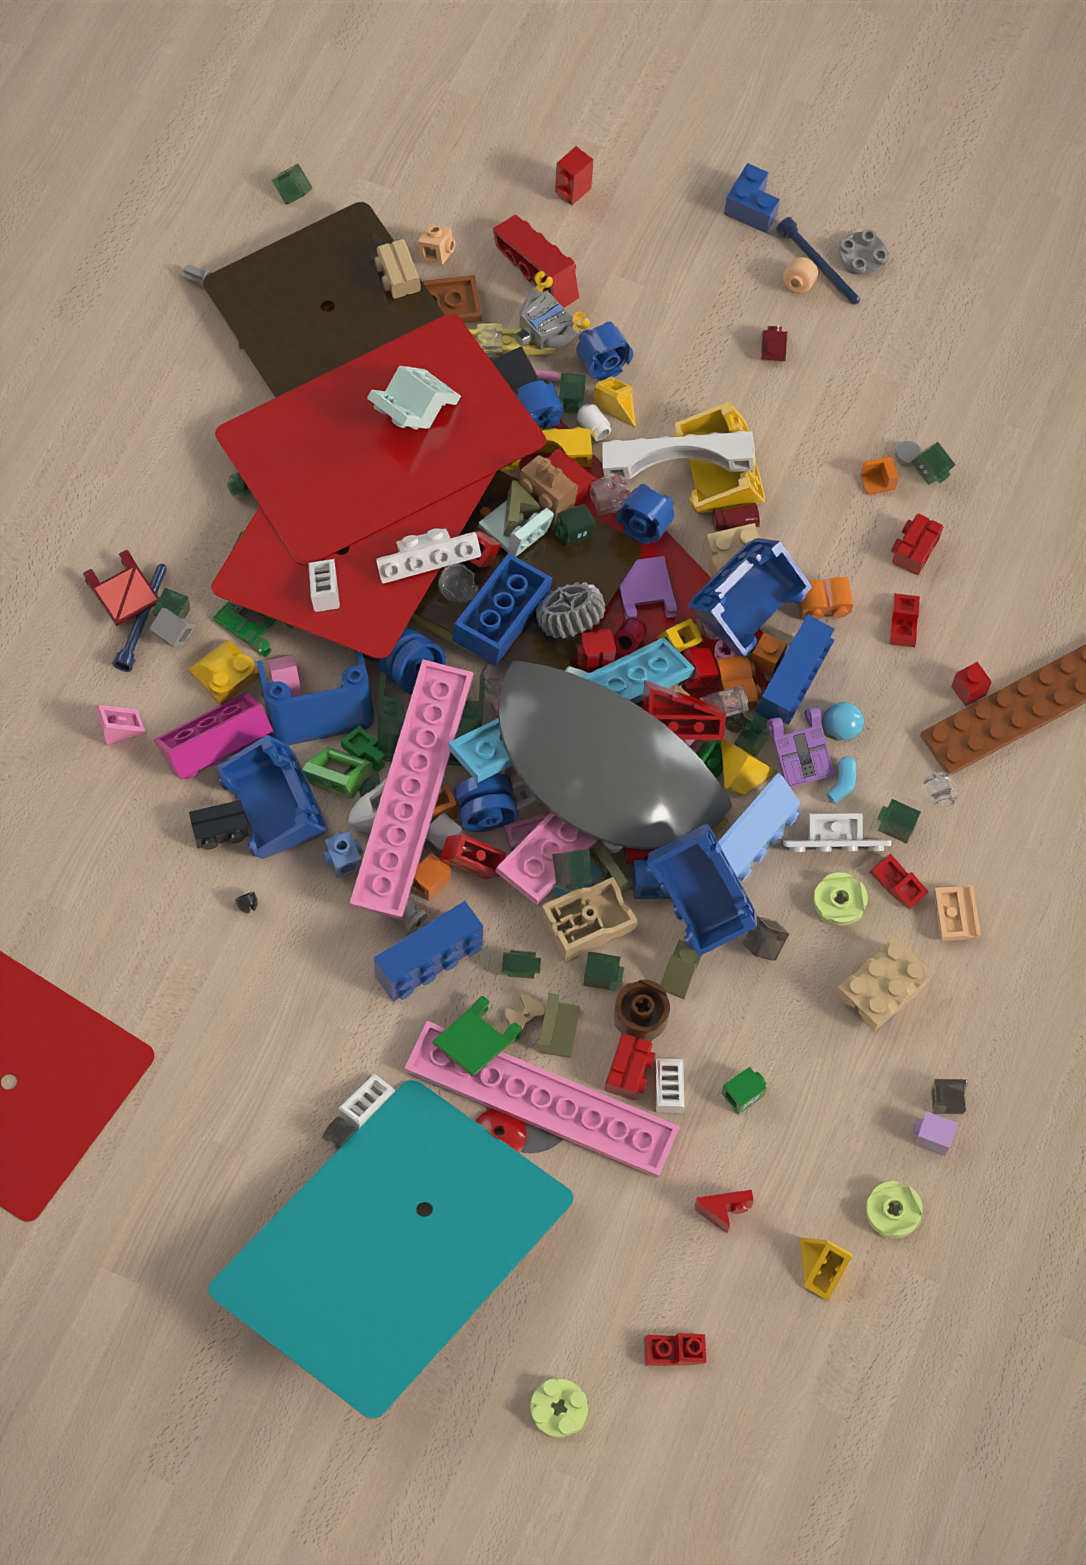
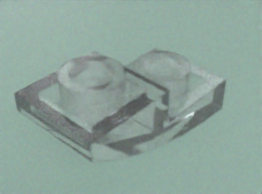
[700,685,749,717]

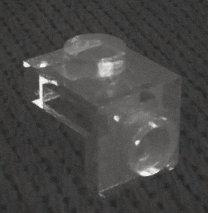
[477,324,502,360]

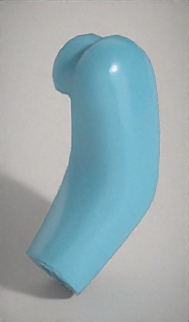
[827,756,857,804]

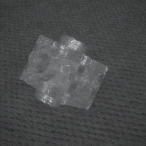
[590,474,630,516]

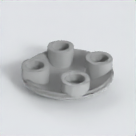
[839,229,887,274]

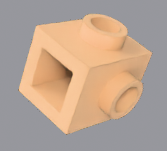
[417,225,455,265]

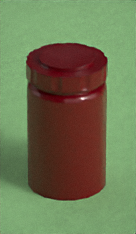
[712,503,760,532]
[613,617,647,655]

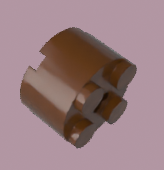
[614,979,670,1042]

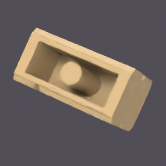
[374,239,421,299]

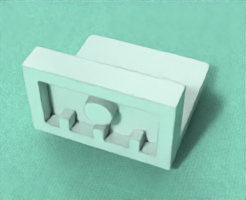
[478,501,554,557]

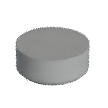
[895,441,921,467]

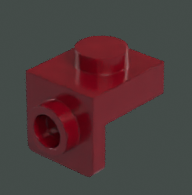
[760,326,788,361]

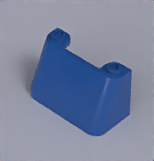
[689,538,812,657]
[216,735,328,859]

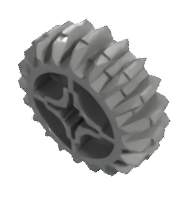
[535,582,606,638]

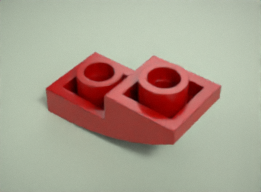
[644,1333,707,1366]

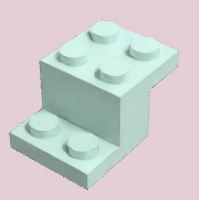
[367,366,461,429]

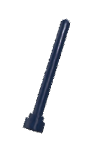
[776,217,860,304]
[112,564,167,672]

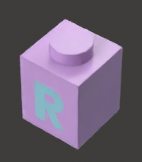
[912,1111,958,1156]

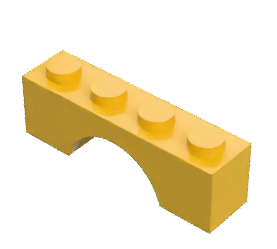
[500,427,592,471]

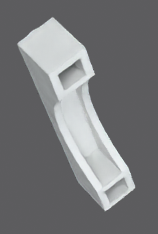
[603,431,755,481]

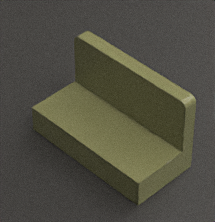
[590,840,634,894]
[539,993,580,1058]

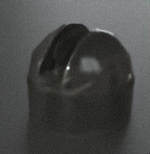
[725,710,746,733]

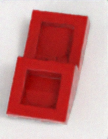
[890,593,920,647]
[869,853,929,909]

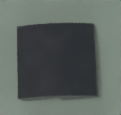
[491,346,540,395]

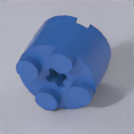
[576,321,633,381]
[516,380,564,428]
[616,484,674,545]

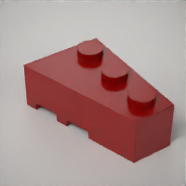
[642,680,726,740]

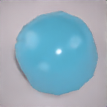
[822,702,865,741]

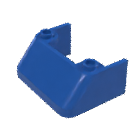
[257,651,374,745]

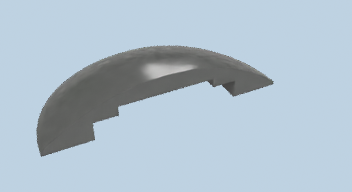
[498,661,732,849]

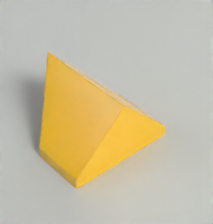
[593,377,636,428]
[721,740,778,796]
[799,1237,853,1301]

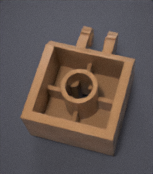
[519,455,578,529]

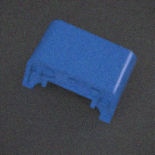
[645,823,757,956]

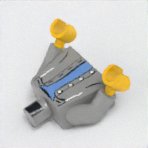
[514,271,590,350]

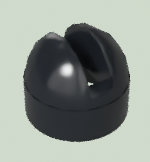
[235,891,258,914]

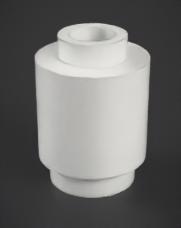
[576,404,611,442]

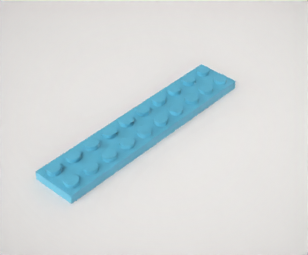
[448,637,695,782]

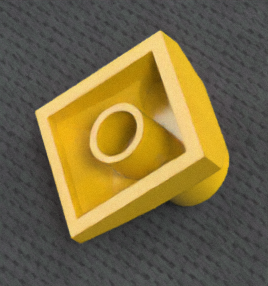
[188,639,259,705]

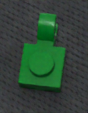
[341,726,385,772]

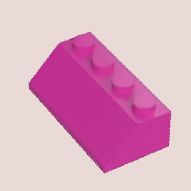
[154,692,273,780]

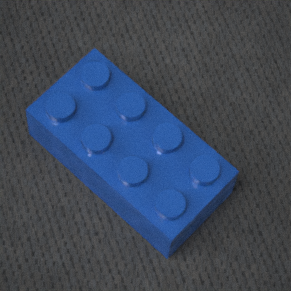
[452,553,553,666]
[753,614,835,725]
[374,901,483,1002]

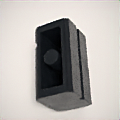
[189,800,249,850]

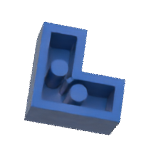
[724,163,780,233]

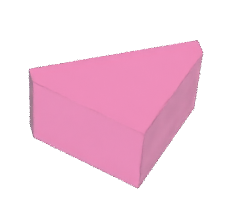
[267,655,302,697]
[95,705,146,746]

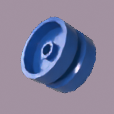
[379,629,446,695]
[455,773,519,832]

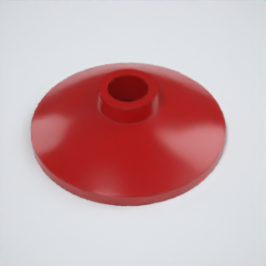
[475,1109,527,1153]

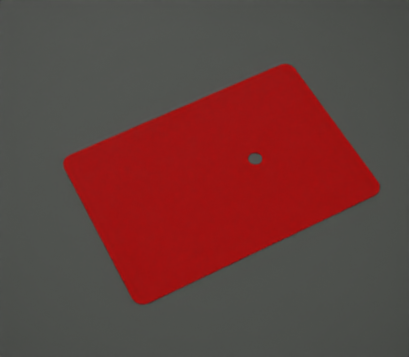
[215,314,546,565]
[211,472,496,659]
[0,951,154,1222]

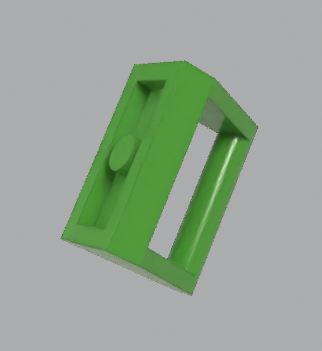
[302,747,373,799]

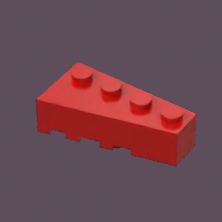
[493,214,579,308]

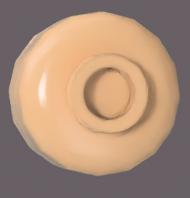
[783,257,818,294]

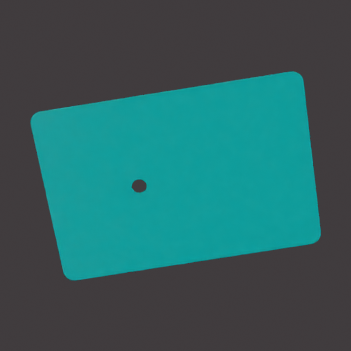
[208,1080,573,1419]

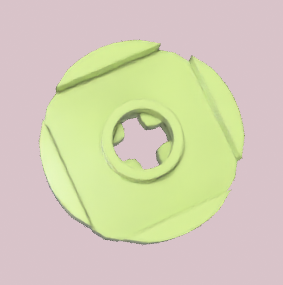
[813,872,868,926]
[866,1181,923,1239]
[530,1379,588,1439]

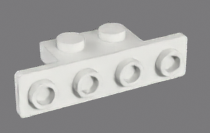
[376,528,481,583]
[783,813,891,852]

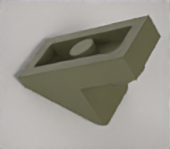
[503,480,540,537]
[660,940,702,999]

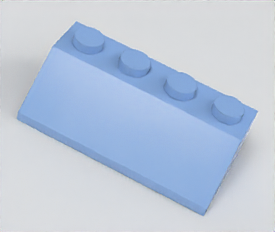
[718,773,800,882]

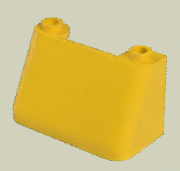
[674,401,765,514]

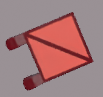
[83,550,161,627]

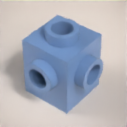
[322,832,363,878]

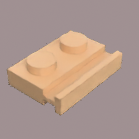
[934,886,981,941]

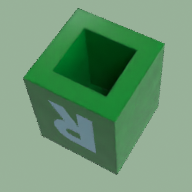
[721,1067,767,1115]

